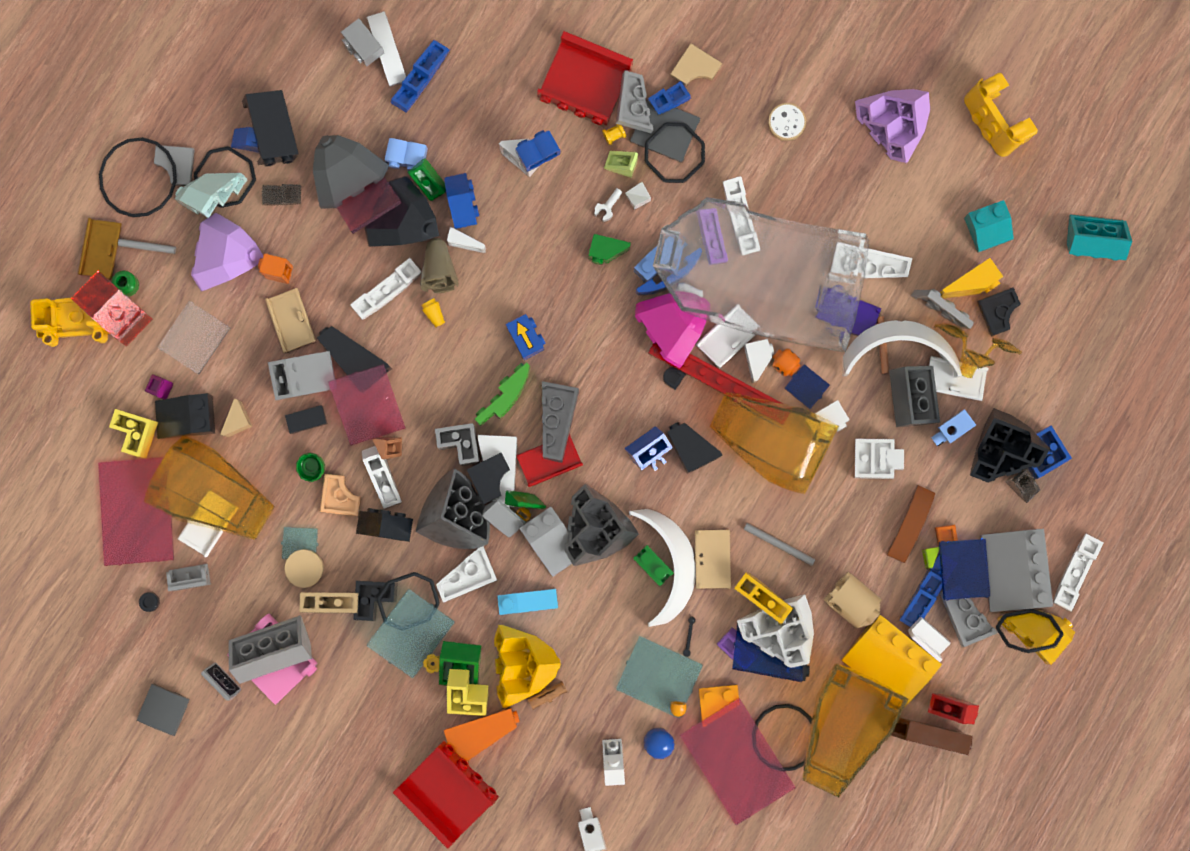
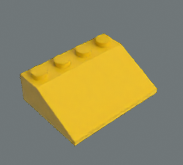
[841,615,942,709]

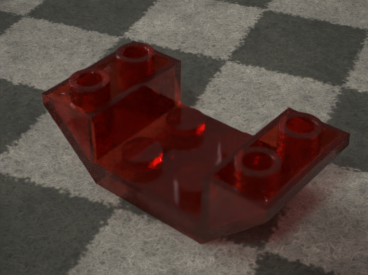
[71,271,153,347]

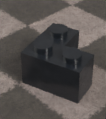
[356,508,413,542]
[353,581,398,621]

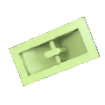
[604,151,638,178]

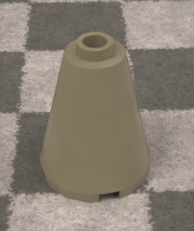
[420,238,459,293]

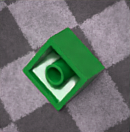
[439,641,482,686]

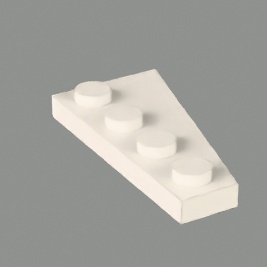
[829,242,912,279]

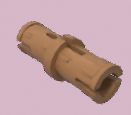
[528,681,567,710]

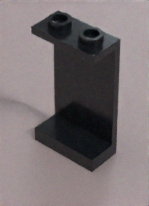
[242,90,299,167]

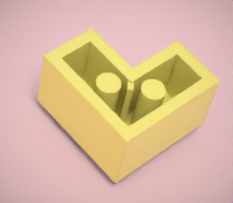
[109,409,158,458]
[447,669,489,716]

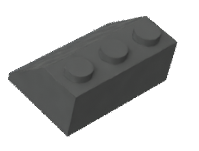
[889,366,940,427]

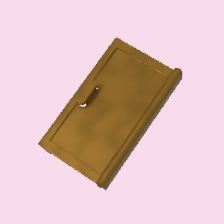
[78,218,122,279]

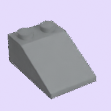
[519,507,572,577]

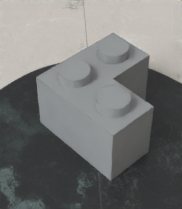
[341,18,384,67]
[435,423,480,466]

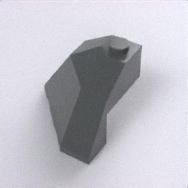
[313,135,389,209]

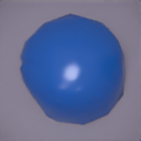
[644,728,675,759]

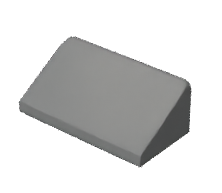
[482,499,525,537]

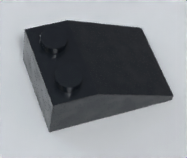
[155,393,215,439]

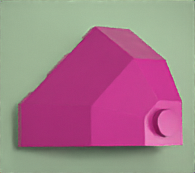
[635,293,709,368]

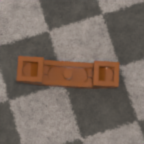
[887,485,935,563]

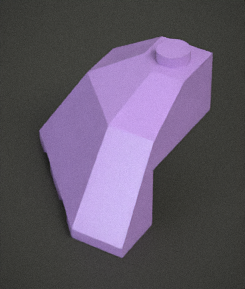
[855,89,930,163]
[191,213,263,291]

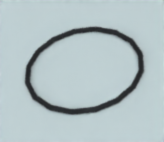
[99,137,177,217]

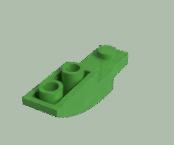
[475,363,530,426]

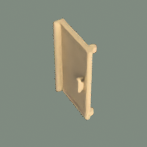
[265,288,316,353]
[695,529,731,589]

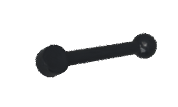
[683,616,696,657]

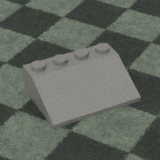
[981,529,1053,612]

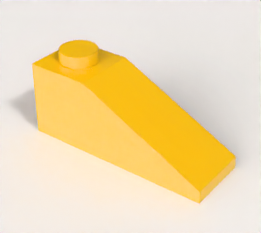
[734,572,793,624]

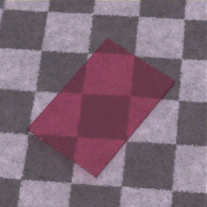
[98,457,174,566]
[680,698,796,825]

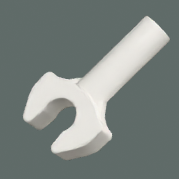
[595,188,622,222]

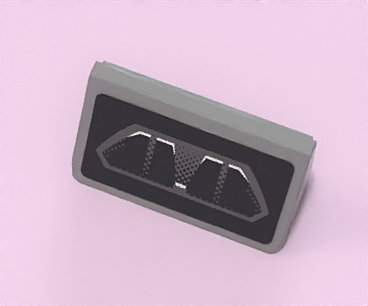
[201,663,242,701]

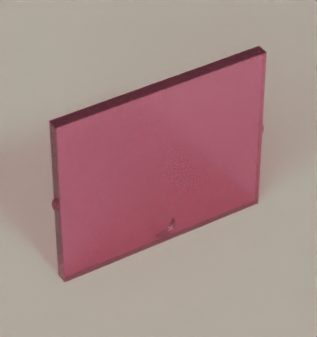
[337,177,401,234]
[328,364,405,445]

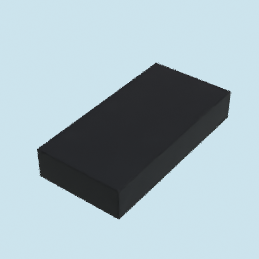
[285,405,328,434]

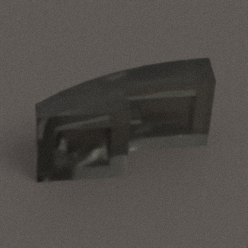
[262,184,301,205]

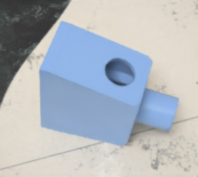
[931,409,976,447]

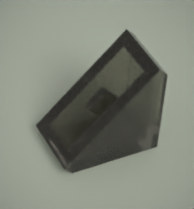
[1006,468,1040,503]

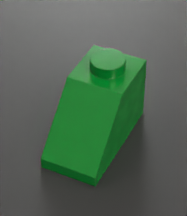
[588,234,631,265]

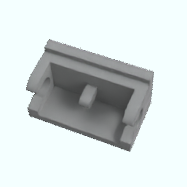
[166,564,211,591]

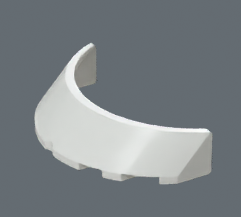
[842,320,962,378]
[629,509,696,627]

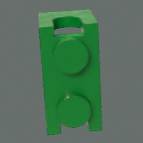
[633,545,674,587]

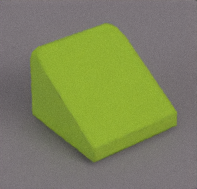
[922,547,940,569]

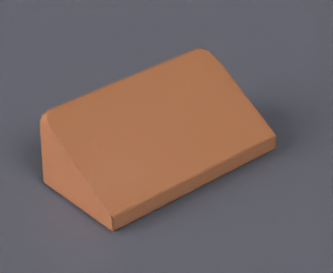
[373,436,402,459]

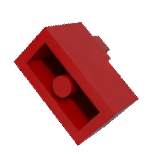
[928,693,979,724]

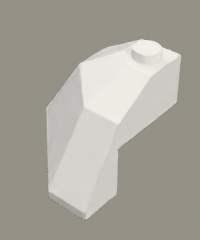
[737,594,814,668]

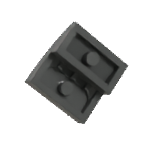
[137,684,190,736]

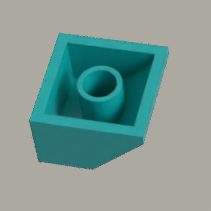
[964,200,1014,253]

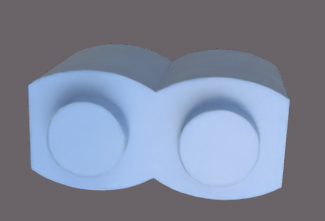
[385,138,428,171]

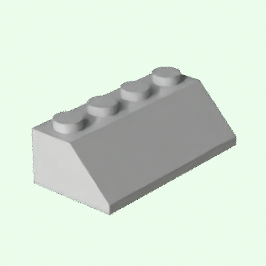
[229,616,312,684]

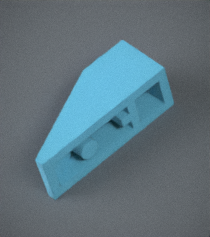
[497,589,558,615]

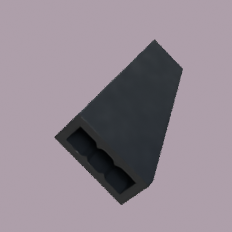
[317,326,392,393]

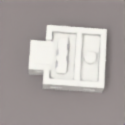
[855,439,904,479]

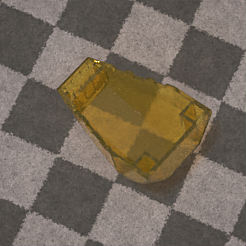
[710,392,839,494]
[144,436,275,540]
[802,663,908,798]

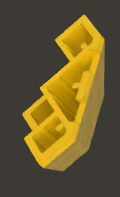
[997,610,1075,665]
[494,625,561,708]

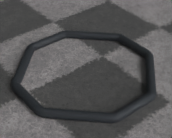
[645,122,705,183]
[194,146,256,208]
[377,572,440,630]
[996,609,1063,653]

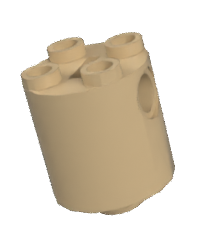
[824,572,881,629]

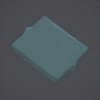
[281,527,319,559]

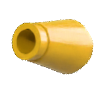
[421,298,445,328]

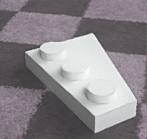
[436,546,497,603]

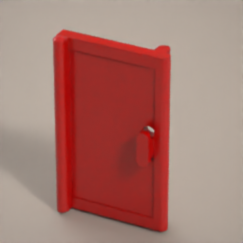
[516,433,583,487]

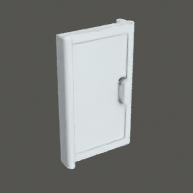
[696,305,761,369]
[929,356,988,401]
[178,490,238,557]

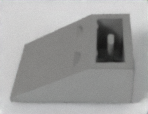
[268,351,337,400]

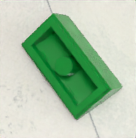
[408,158,446,201]
[505,490,546,509]

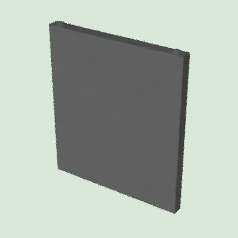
[630,99,700,163]

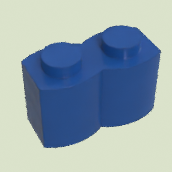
[515,130,561,172]

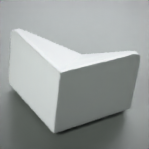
[625,182,651,210]

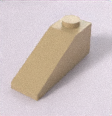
[299,593,358,613]

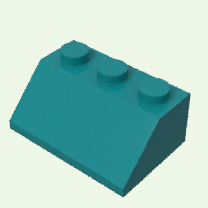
[1067,214,1132,261]

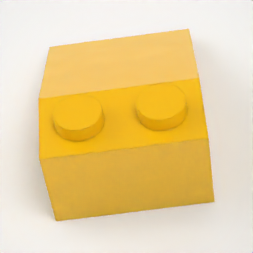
[940,258,1003,299]

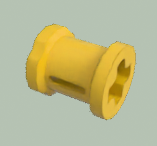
[602,124,626,146]

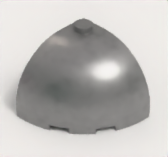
[415,468,490,549]

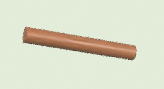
[877,316,889,374]

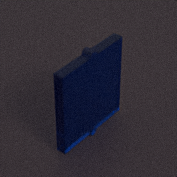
[784,364,830,409]

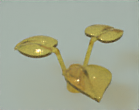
[934,323,1022,378]

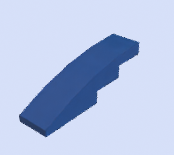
[391,40,450,113]
[899,552,957,627]

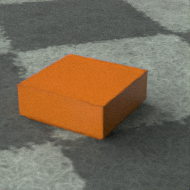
[935,525,958,547]

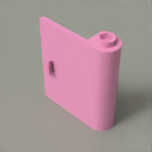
[227,614,318,705]

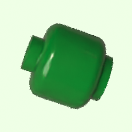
[111,270,139,297]

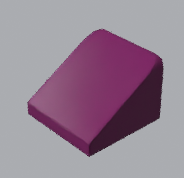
[145,374,173,399]

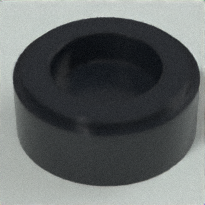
[139,592,160,612]

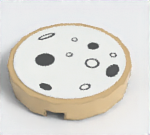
[768,103,806,141]

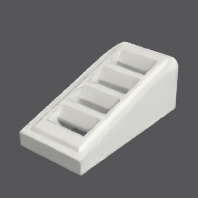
[447,227,486,253]

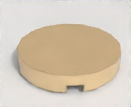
[284,549,324,588]

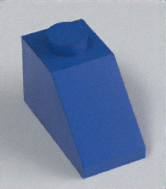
[231,127,259,153]

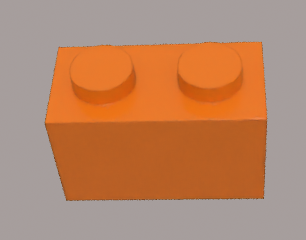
[258,254,293,284]

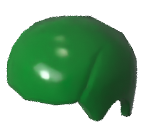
[296,453,325,483]

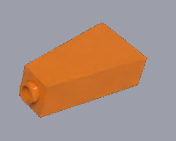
[444,707,520,761]

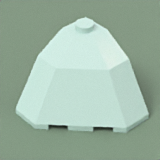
[175,173,248,218]

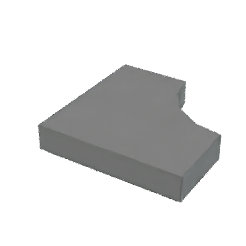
[154,146,195,186]

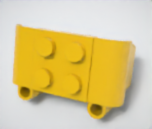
[964,73,1038,157]
[30,294,114,347]

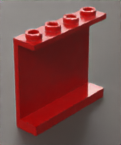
[537,31,633,126]
[393,741,499,849]

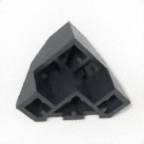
[364,176,439,247]
[970,408,1050,483]

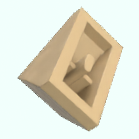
[220,399,252,437]

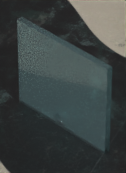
[366,589,455,678]
[616,636,703,719]

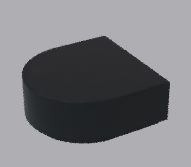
[663,367,686,390]

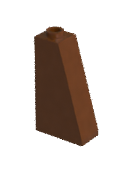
[889,716,973,755]

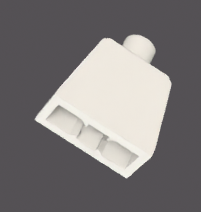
[578,807,607,851]

